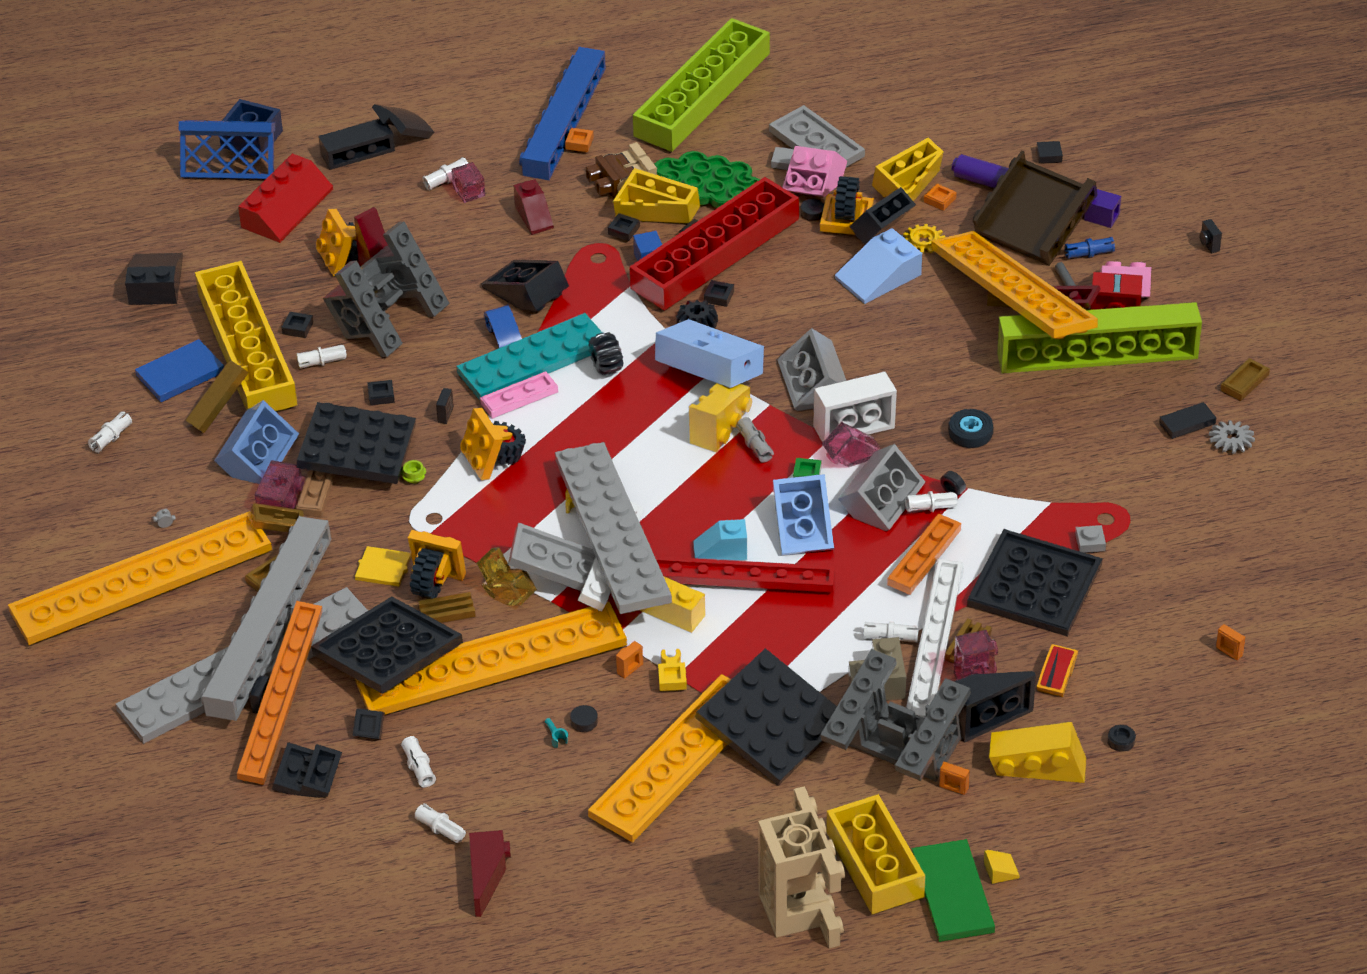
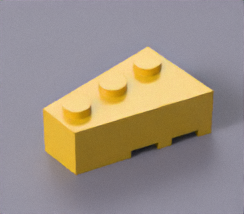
[872,138,944,201]
[613,168,700,223]
[689,383,752,452]
[989,722,1086,783]

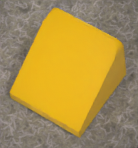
[984,850,1020,884]

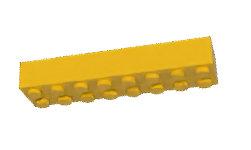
[195,261,298,411]

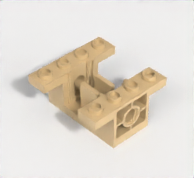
[758,786,845,948]

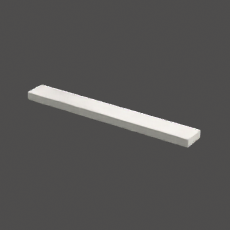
[906,559,963,718]

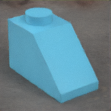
[693,519,747,561]

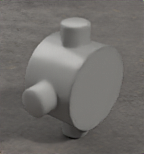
[153,509,176,528]

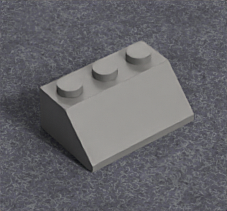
[777,328,846,411]
[838,444,925,531]

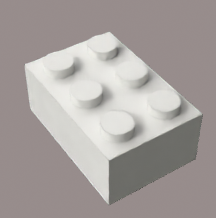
[813,372,897,445]

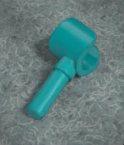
[545,718,568,748]

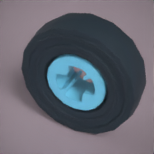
[948,409,994,448]

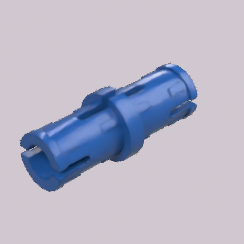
[1064,237,1115,259]

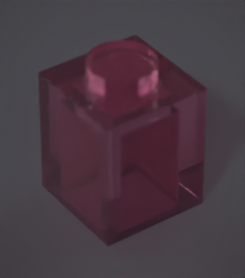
[451,162,485,203]

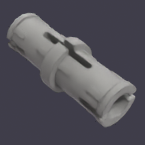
[736,417,774,462]

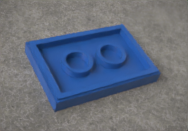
[135,339,224,402]

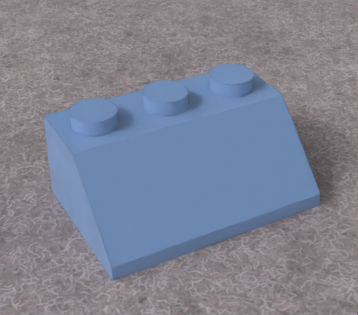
[214,400,299,485]

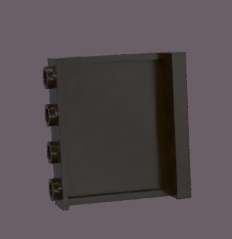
[972,150,1098,266]

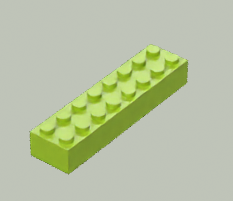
[633,18,770,152]
[997,302,1202,373]

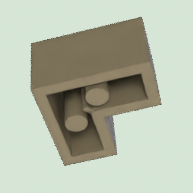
[848,637,906,700]

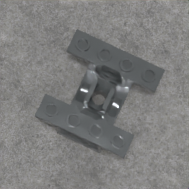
[323,221,450,357]
[820,649,971,781]

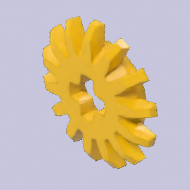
[903,224,945,254]

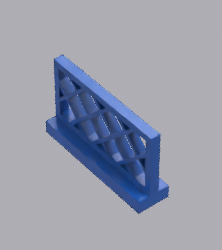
[179,120,275,179]

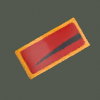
[1037,644,1078,697]

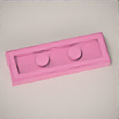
[480,372,558,419]

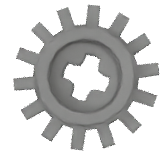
[1209,420,1255,454]

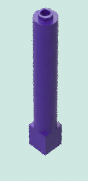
[951,154,1121,228]

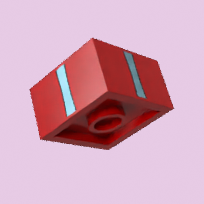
[1090,272,1143,310]

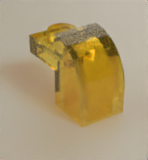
[476,547,537,606]

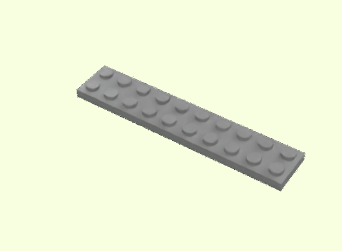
[555,442,672,614]
[116,587,368,744]

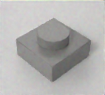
[1075,525,1106,553]

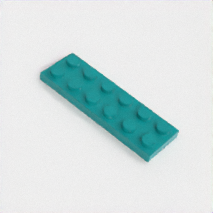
[457,313,603,400]

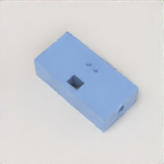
[655,319,764,388]

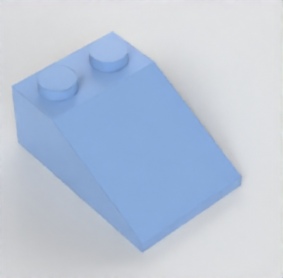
[835,228,922,304]
[773,474,834,555]

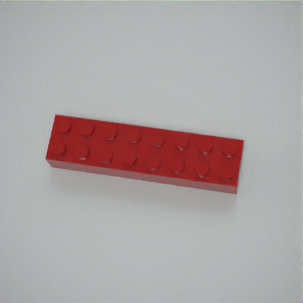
[629,177,799,311]

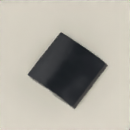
[372,104,435,139]
[272,742,342,797]

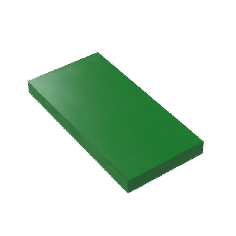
[912,839,995,942]

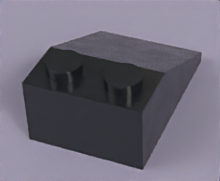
[125,253,183,305]
[481,260,569,312]
[954,671,1036,743]

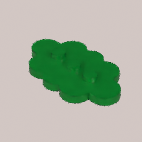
[654,151,760,208]

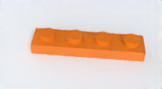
[887,514,961,595]

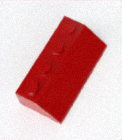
[238,153,333,243]

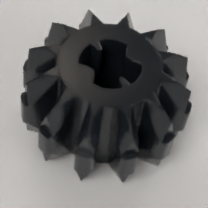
[676,299,718,329]
[588,332,624,375]

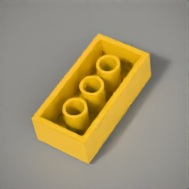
[826,794,925,914]

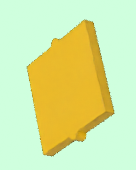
[355,546,411,587]

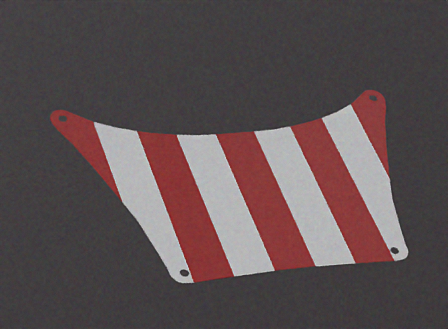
[409,243,1130,693]

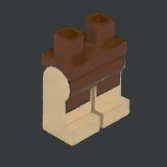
[586,142,657,199]

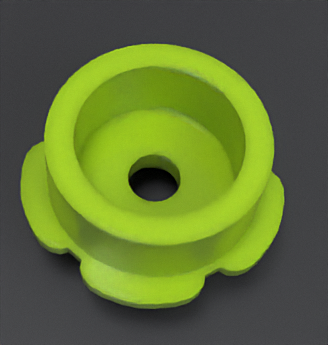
[401,460,426,484]

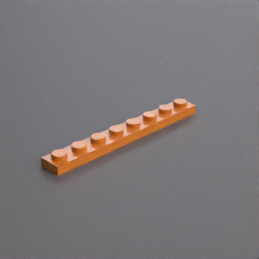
[237,601,323,785]

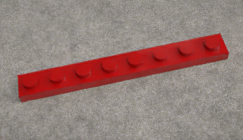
[655,556,835,592]

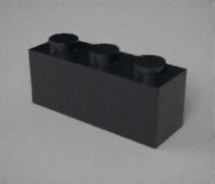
[318,118,395,170]
[849,187,916,245]

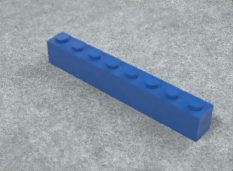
[519,47,606,181]

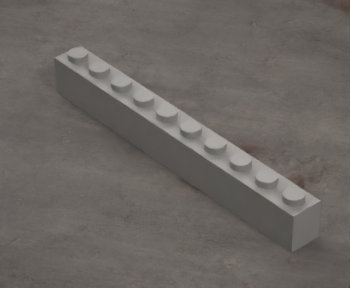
[201,516,331,721]

